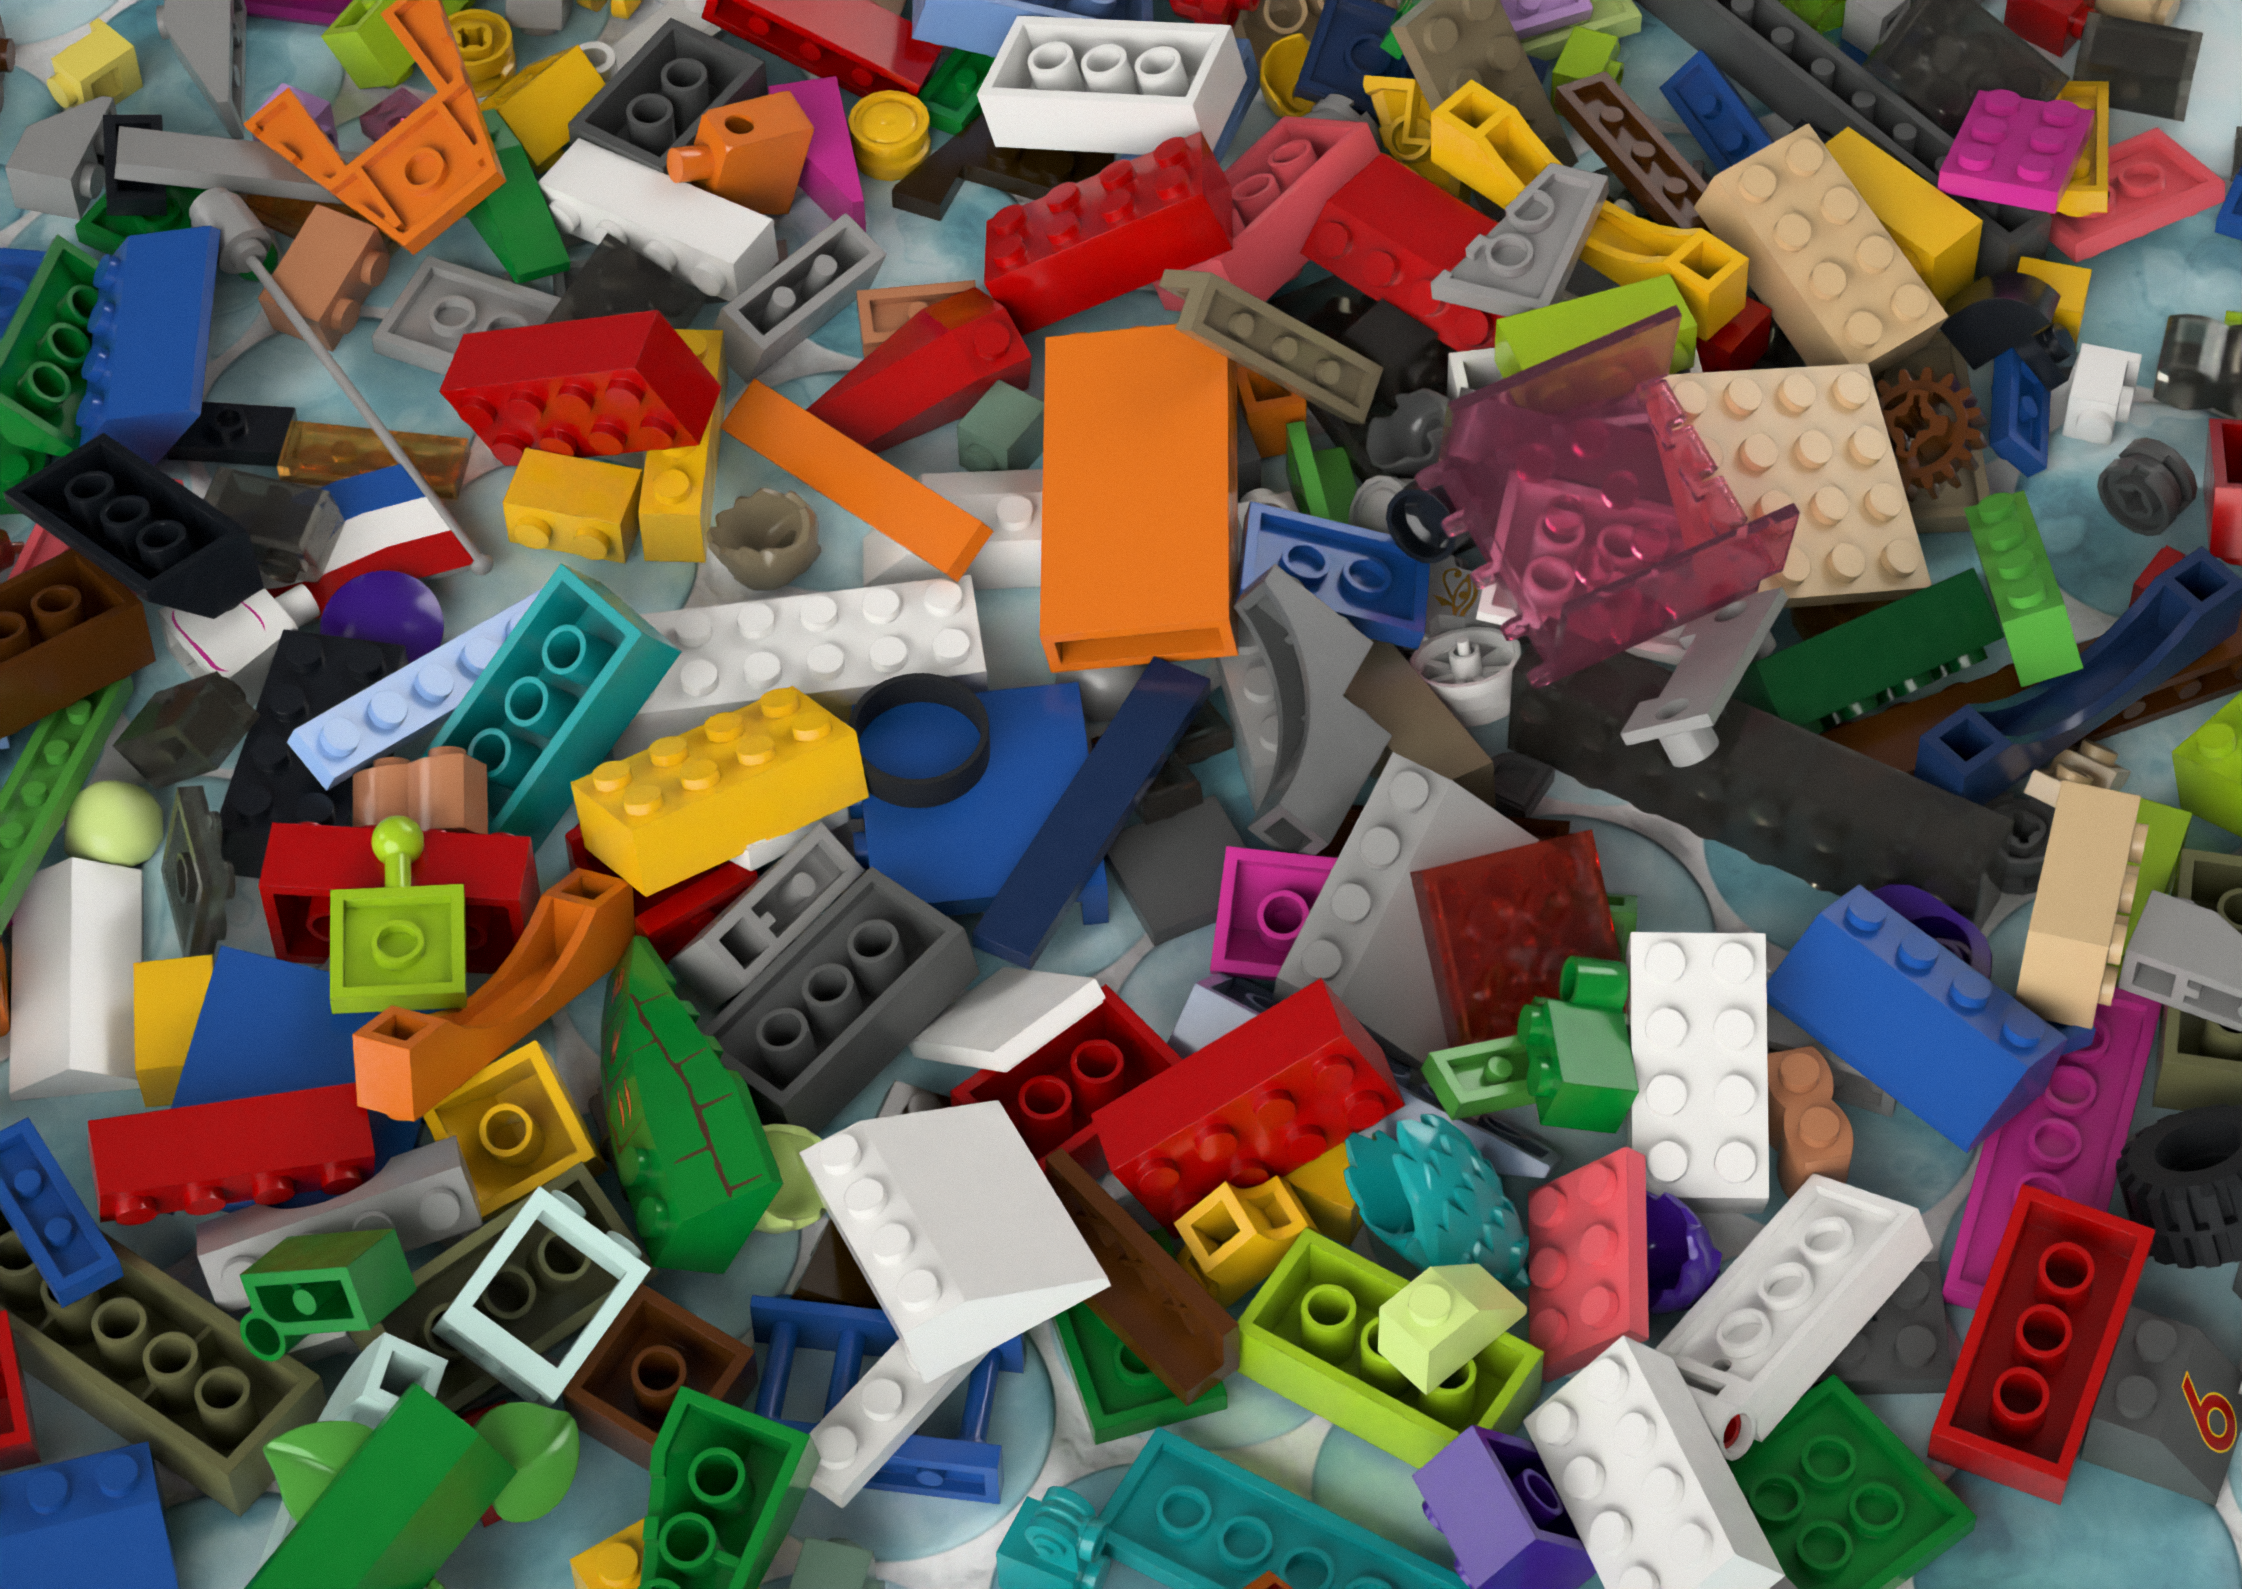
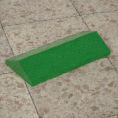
[0,234,99,457]
[244,1382,518,1589]

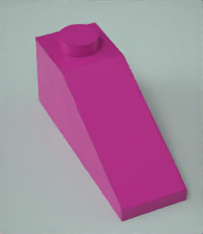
[768,76,866,232]

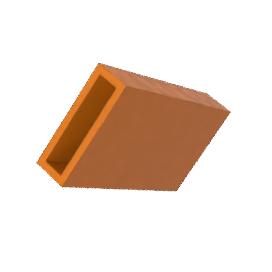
[1040,324,1239,673]

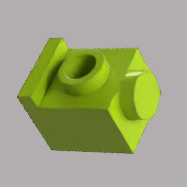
[1550,25,1624,116]

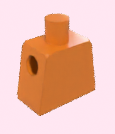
[667,91,815,215]

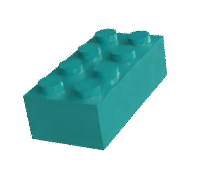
[420,563,682,855]

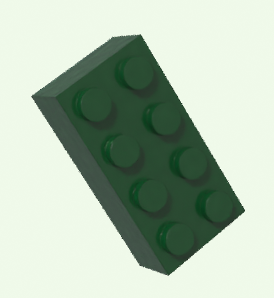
[1724,567,2004,754]

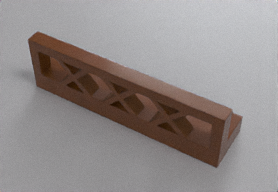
[1554,71,1713,235]
[1045,1147,1239,1406]

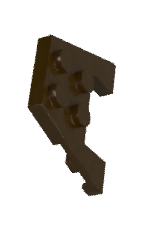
[892,113,1117,221]

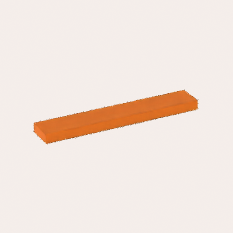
[720,378,994,582]

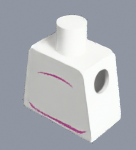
[158,584,320,722]

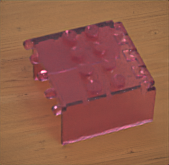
[1414,305,1800,689]

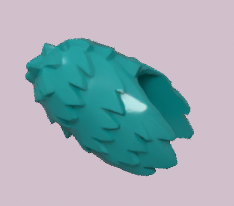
[1344,1114,1531,1291]

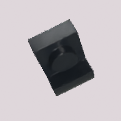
[1940,272,2078,392]

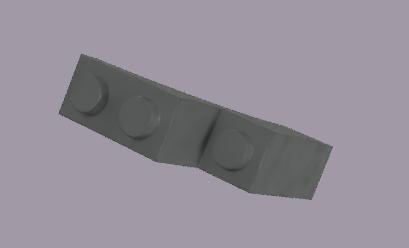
[1233,564,1392,855]

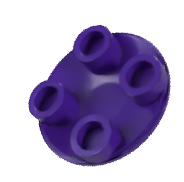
[320,571,444,664]

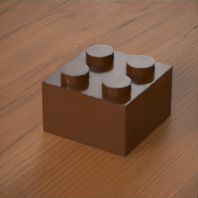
[562,1283,759,1471]

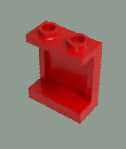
[565,823,758,965]

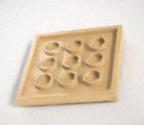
[1640,363,1932,608]

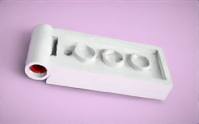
[1654,1173,1933,1461]

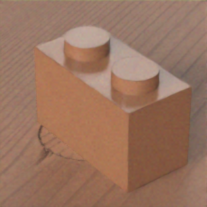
[258,204,391,352]

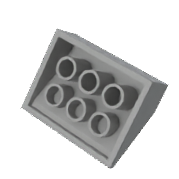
[1273,752,1565,1072]

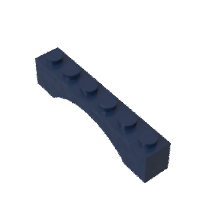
[1913,546,2242,823]

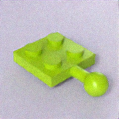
[330,815,467,1014]

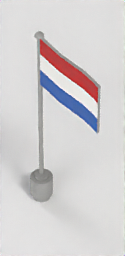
[189,187,493,626]

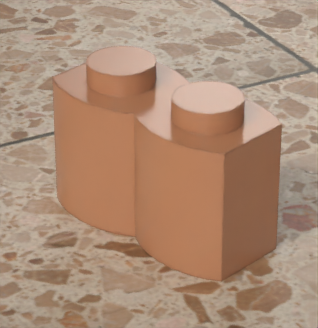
[353,746,488,834]
[1767,1045,1854,1199]

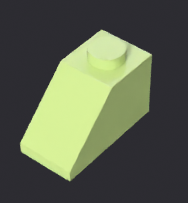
[1378,1263,1527,1396]

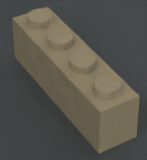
[1343,638,1496,808]

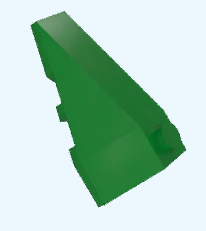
[637,1386,821,1589]

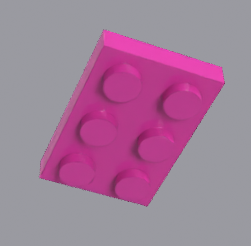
[1937,89,2095,214]

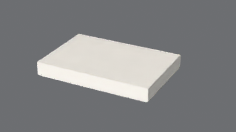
[908,967,1106,1073]

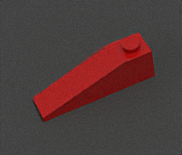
[806,287,1032,454]

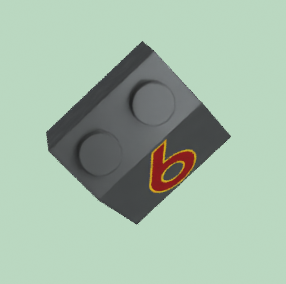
[2081,1306,2242,1506]

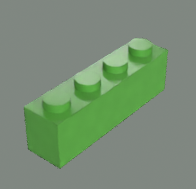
[1964,490,2083,687]

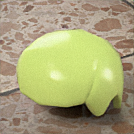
[64,780,163,868]

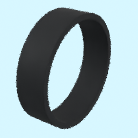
[848,673,990,808]

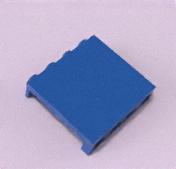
[849,682,1109,925]
[165,945,445,1216]

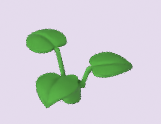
[263,1402,580,1589]

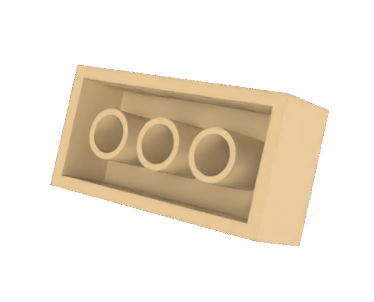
[1694,123,1949,377]

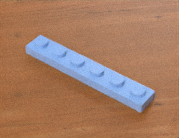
[287,588,543,791]

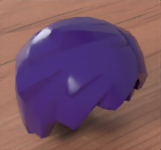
[1646,1191,1722,1315]

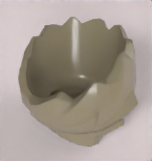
[707,488,821,591]

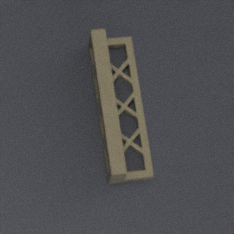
[1159,269,1384,424]

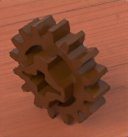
[1877,367,1988,502]

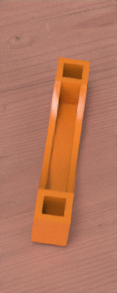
[352,868,635,1122]

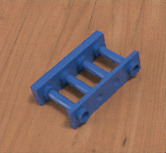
[750,1294,1026,1504]

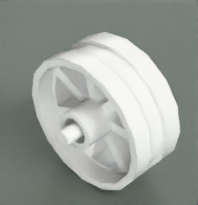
[1410,627,1528,728]

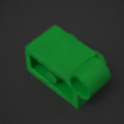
[1517,955,1639,1134]
[239,1228,417,1362]

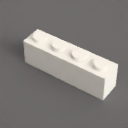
[538,138,779,301]

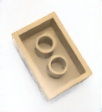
[2015,780,2149,1029]

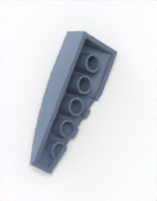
[1167,972,1564,1178]

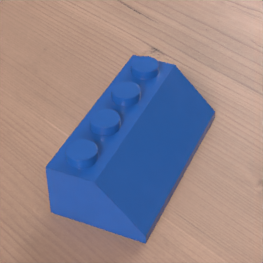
[76,226,221,467]
[1766,884,2067,1153]

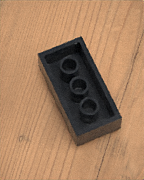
[214,629,409,879]

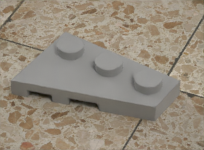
[1431,163,1609,317]

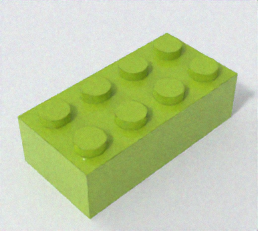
[1236,1227,1544,1469]

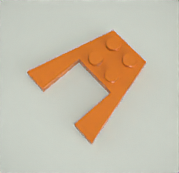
[243,0,507,255]

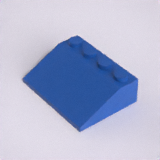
[0,1441,181,1589]

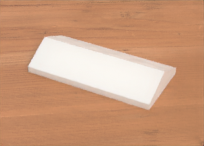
[9,857,144,1101]

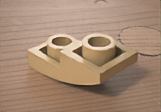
[2023,739,2131,808]

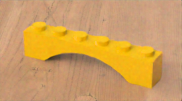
[1431,79,1749,342]

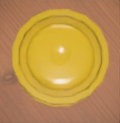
[448,9,517,98]
[848,90,932,181]

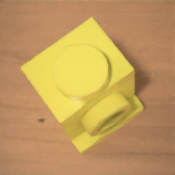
[47,18,143,108]

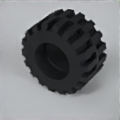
[2116,1103,2242,1269]

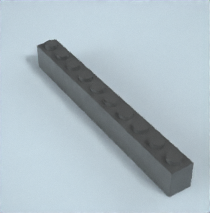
[1635,0,2052,278]

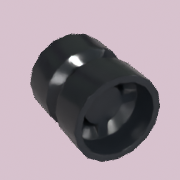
[1386,454,1501,563]

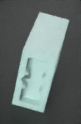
[431,1186,651,1408]

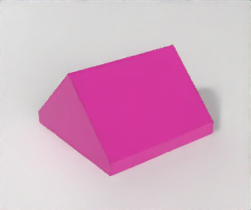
[1210,846,1338,981]

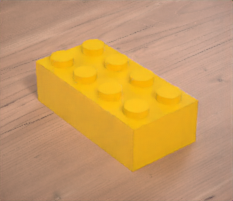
[570,686,869,897]

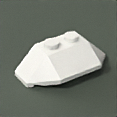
[863,469,1043,590]

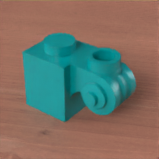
[996,1486,1111,1589]

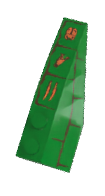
[600,935,784,1275]

